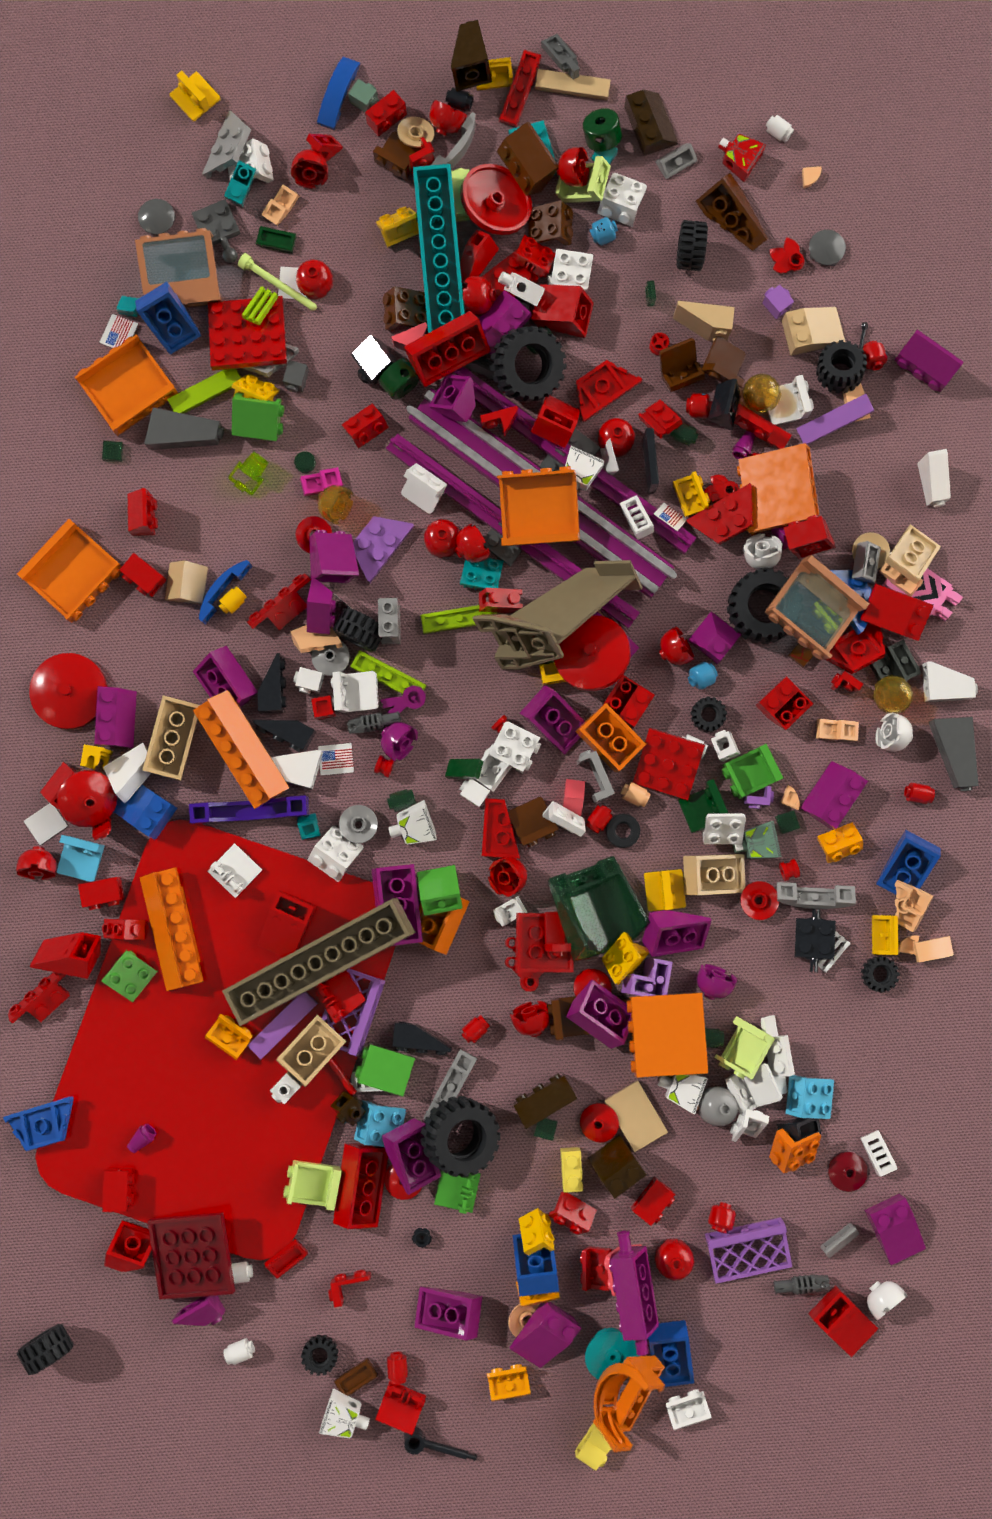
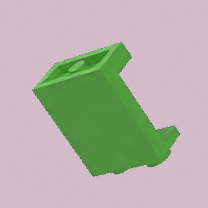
[232,393,284,441]
[722,744,783,799]
[417,865,463,916]
[355,1043,415,1096]

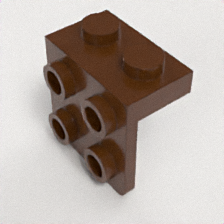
[373,131,421,180]
[529,200,574,246]
[383,286,428,331]
[701,337,746,387]
[659,338,705,392]
[508,797,559,848]
[547,996,589,1040]

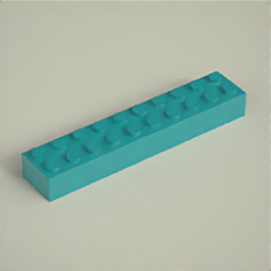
[413,164,465,333]

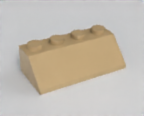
[143,695,200,781]

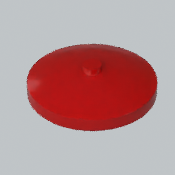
[460,164,532,235]
[554,615,631,691]
[29,653,107,729]

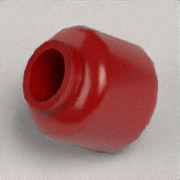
[862,341,888,371]
[686,393,713,419]
[708,1202,736,1234]

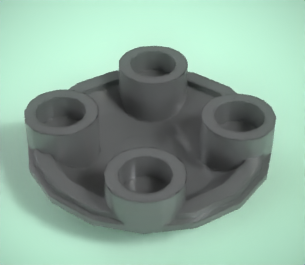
[138,199,176,236]
[809,230,846,266]

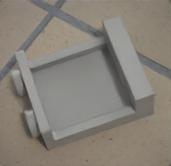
[378,598,401,645]
[576,750,615,804]

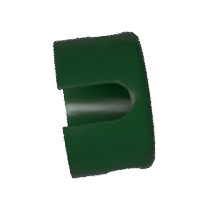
[582,108,622,152]
[379,358,420,400]

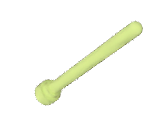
[238,253,317,311]

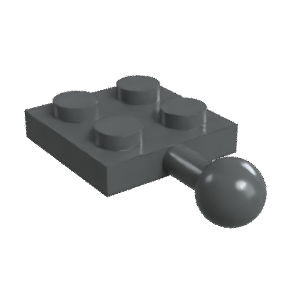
[191,199,241,263]

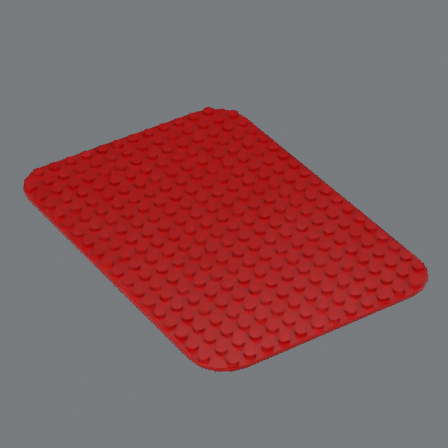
[35,819,396,1260]

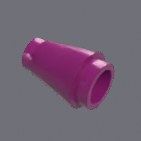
[732,431,755,459]
[127,1124,156,1153]

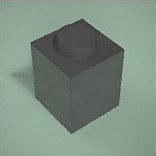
[283,360,309,393]

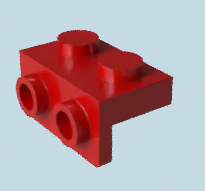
[409,137,435,178]
[341,404,388,448]
[548,1192,597,1235]
[580,1246,612,1291]

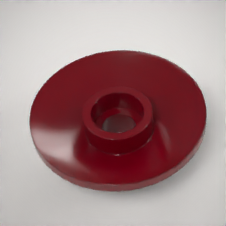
[828,1152,868,1192]

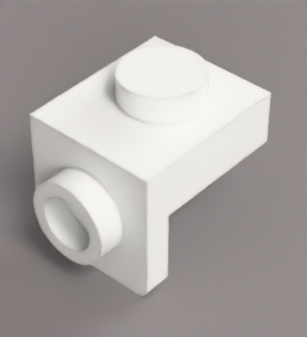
[493,896,528,927]

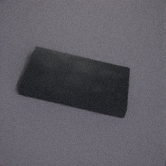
[642,428,659,494]

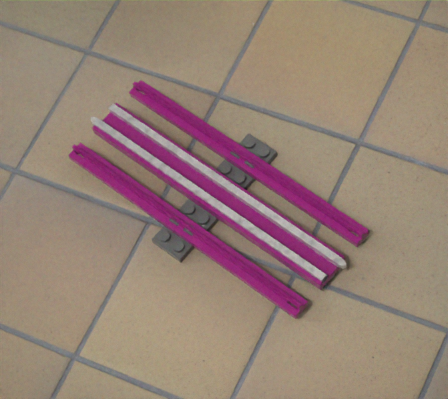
[386,367,696,629]

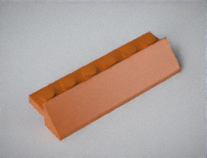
[193,690,290,809]
[140,868,204,991]

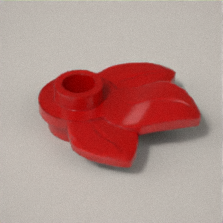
[769,237,805,273]
[704,475,740,504]

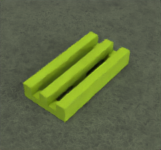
[242,286,278,325]

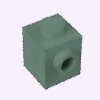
[348,79,379,112]

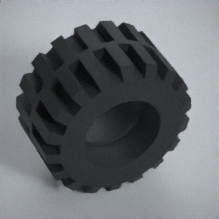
[676,220,708,271]
[816,340,867,394]
[333,608,383,651]
[16,1324,74,1375]

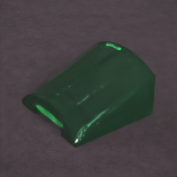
[548,856,650,961]

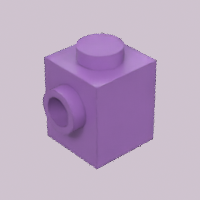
[762,285,794,320]

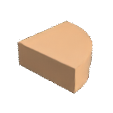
[802,167,822,188]
[780,785,800,811]
[898,935,919,955]

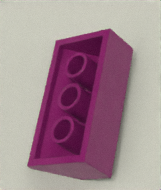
[372,864,423,946]

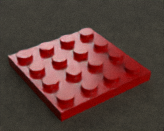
[208,296,287,371]

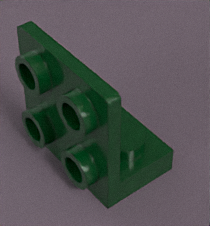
[678,779,728,833]

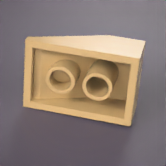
[673,301,735,342]
[782,307,845,356]
[683,854,745,895]
[276,1015,346,1087]

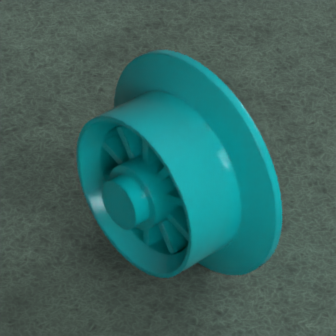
[585,1328,639,1380]

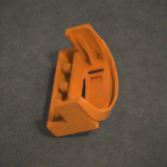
[593,1356,665,1452]

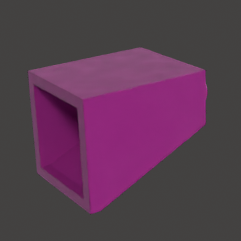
[310,530,359,583]

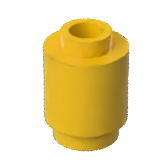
[218,586,247,614]

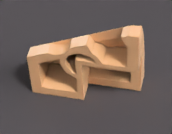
[291,625,343,653]
[895,880,934,932]

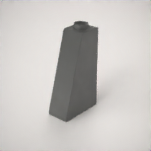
[144,408,224,450]
[929,717,979,791]

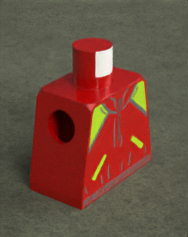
[718,134,766,182]

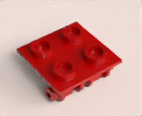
[512,235,556,278]
[314,970,366,1024]
[375,1381,426,1435]

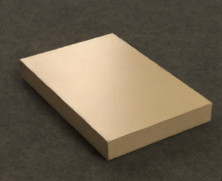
[885,524,941,584]
[604,1080,668,1152]

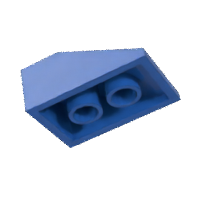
[135,282,201,355]
[114,784,177,840]
[876,830,941,895]
[512,1231,559,1297]
[648,1320,694,1387]

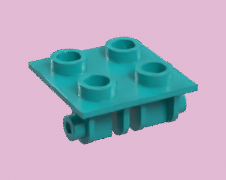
[460,558,504,591]

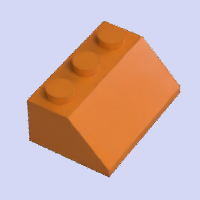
[575,703,646,772]
[419,898,470,955]

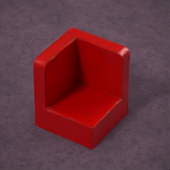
[311,695,336,720]

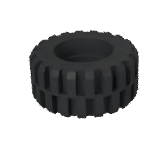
[490,326,566,401]
[727,568,804,644]
[421,1096,500,1178]

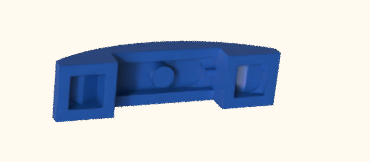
[317,57,360,130]
[199,560,253,625]

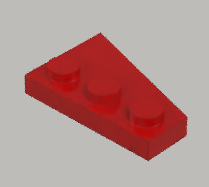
[482,798,520,859]

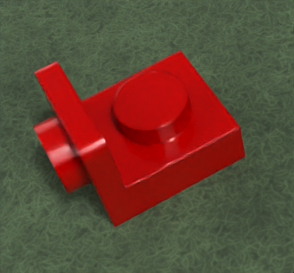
[830,671,863,692]

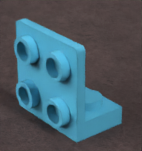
[57,835,105,882]
[786,1075,834,1119]
[354,1100,406,1147]

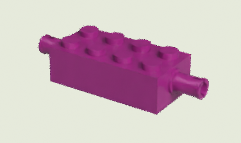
[609,1230,659,1356]

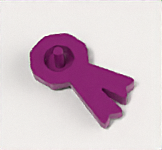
[380,685,426,714]

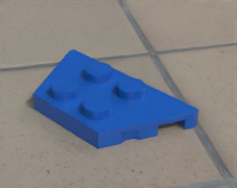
[830,570,872,635]
[3,1097,74,1151]

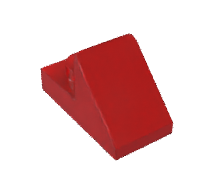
[306,133,343,162]
[480,406,518,437]

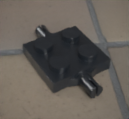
[794,909,836,973]

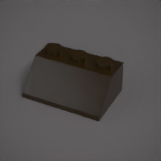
[624,89,678,156]
[513,1073,577,1129]

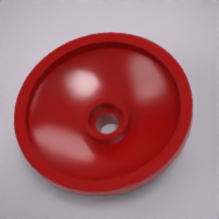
[57,770,117,827]

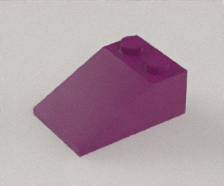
[520,685,585,755]
[642,910,712,957]
[382,1118,441,1195]
[864,1194,926,1265]
[414,1286,483,1341]
[509,1301,581,1368]

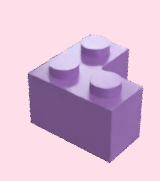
[621,958,673,996]

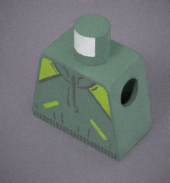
[733,821,781,859]

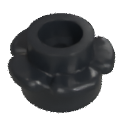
[412,1228,432,1248]

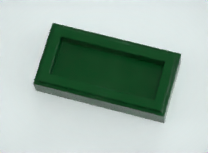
[256,226,297,254]
[445,759,483,779]

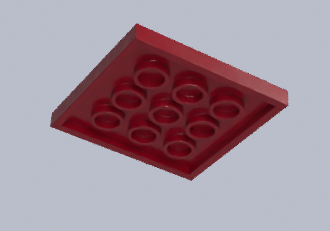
[147,1212,235,1299]

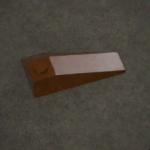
[695,173,768,251]

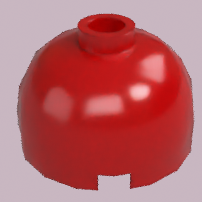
[429,100,467,136]
[557,147,590,187]
[291,149,328,189]
[296,259,334,300]
[463,276,496,315]
[597,418,635,457]
[424,519,460,558]
[455,524,490,563]
[659,626,694,665]
[16,846,57,880]
[488,857,527,897]
[510,1001,550,1037]
[654,1238,694,1281]

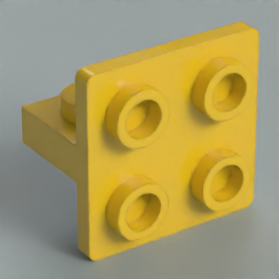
[169,70,221,122]
[376,206,419,247]
[232,374,280,401]
[644,869,686,911]
[602,932,650,985]

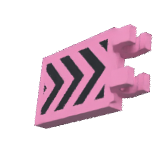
[882,568,963,621]

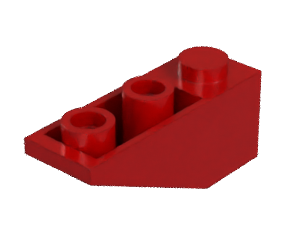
[460,230,499,291]

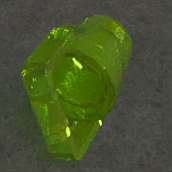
[228,451,269,495]

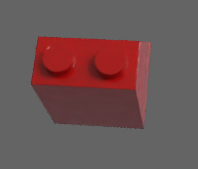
[531,284,594,338]

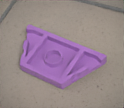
[353,516,414,583]

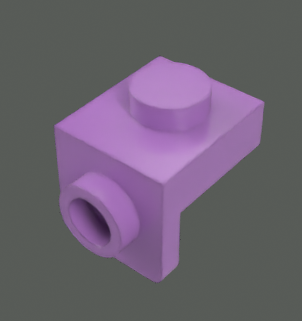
[744,786,774,809]

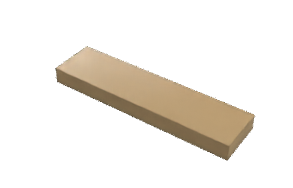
[535,69,611,100]

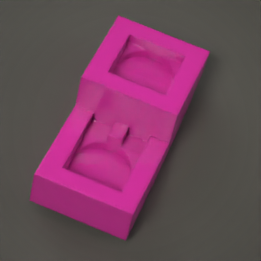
[300,467,343,496]

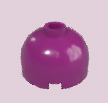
[381,722,418,761]
[697,964,737,1000]

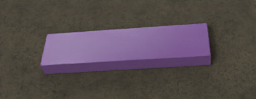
[796,394,874,445]
[247,992,318,1059]

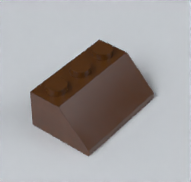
[497,122,558,196]

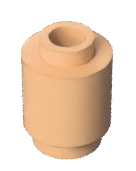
[621,782,651,807]

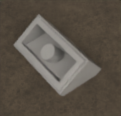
[655,143,698,179]
[852,541,881,583]
[820,1223,859,1258]

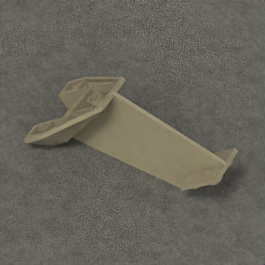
[473,560,642,670]

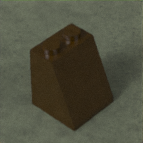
[451,20,492,92]
[588,1135,647,1199]

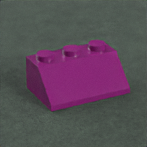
[479,290,532,356]
[894,329,964,392]
[193,646,258,708]
[94,686,137,748]
[800,761,868,830]
[566,980,631,1049]

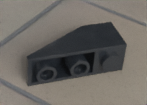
[257,653,287,713]
[253,720,316,752]
[392,1021,452,1055]

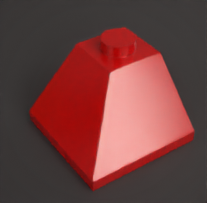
[104,1220,152,1272]

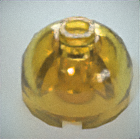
[742,373,781,413]
[318,485,354,524]
[873,675,913,714]

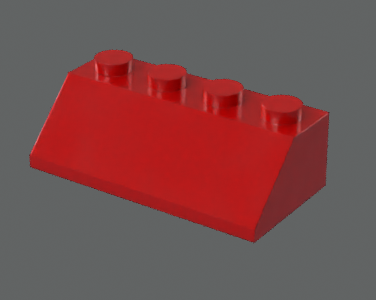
[404,311,491,387]
[333,1143,388,1229]

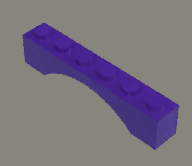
[189,795,309,824]

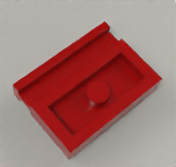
[638,399,683,439]

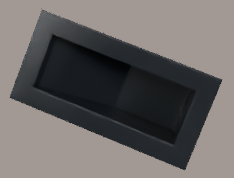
[777,1118,822,1142]

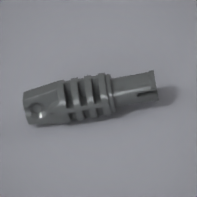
[347,711,401,733]
[773,1274,830,1295]

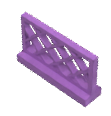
[322,968,386,1056]
[705,1217,792,1283]

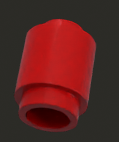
[904,782,935,804]
[586,804,613,834]
[461,1015,490,1044]
[387,1351,408,1385]

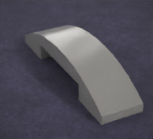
[431,112,476,169]
[776,882,856,909]
[423,1049,477,1119]

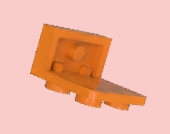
[769,1128,821,1174]

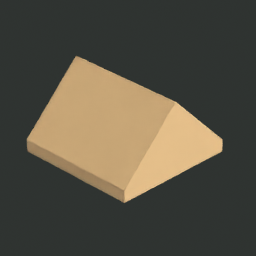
[165,561,208,604]

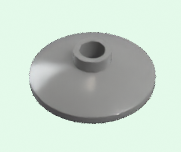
[311,641,350,676]
[339,805,378,843]

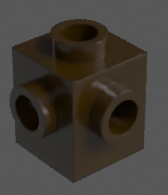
[331,1091,366,1126]

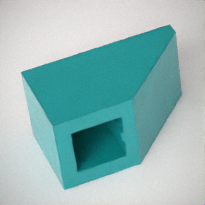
[224,160,256,207]

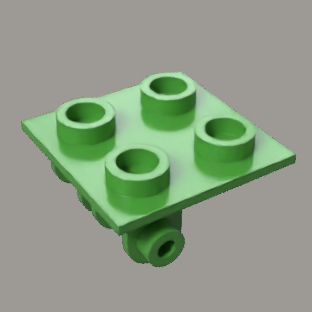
[101,950,158,1002]
[434,1170,481,1214]

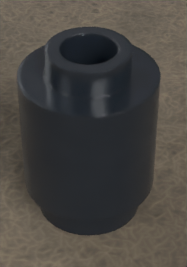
[445,87,474,111]

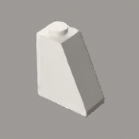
[917,449,951,508]
[922,662,978,702]
[103,743,151,803]
[271,750,323,789]

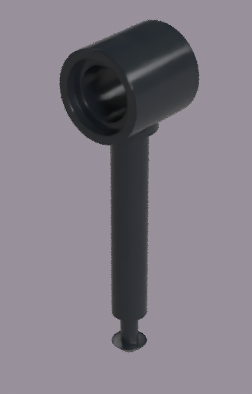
[404,1426,477,1462]

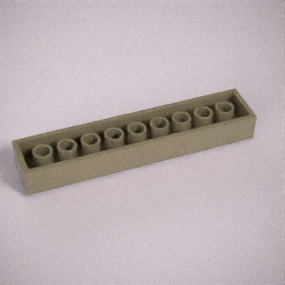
[222,898,415,1026]

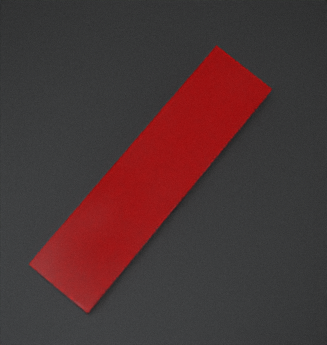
[499,50,542,128]

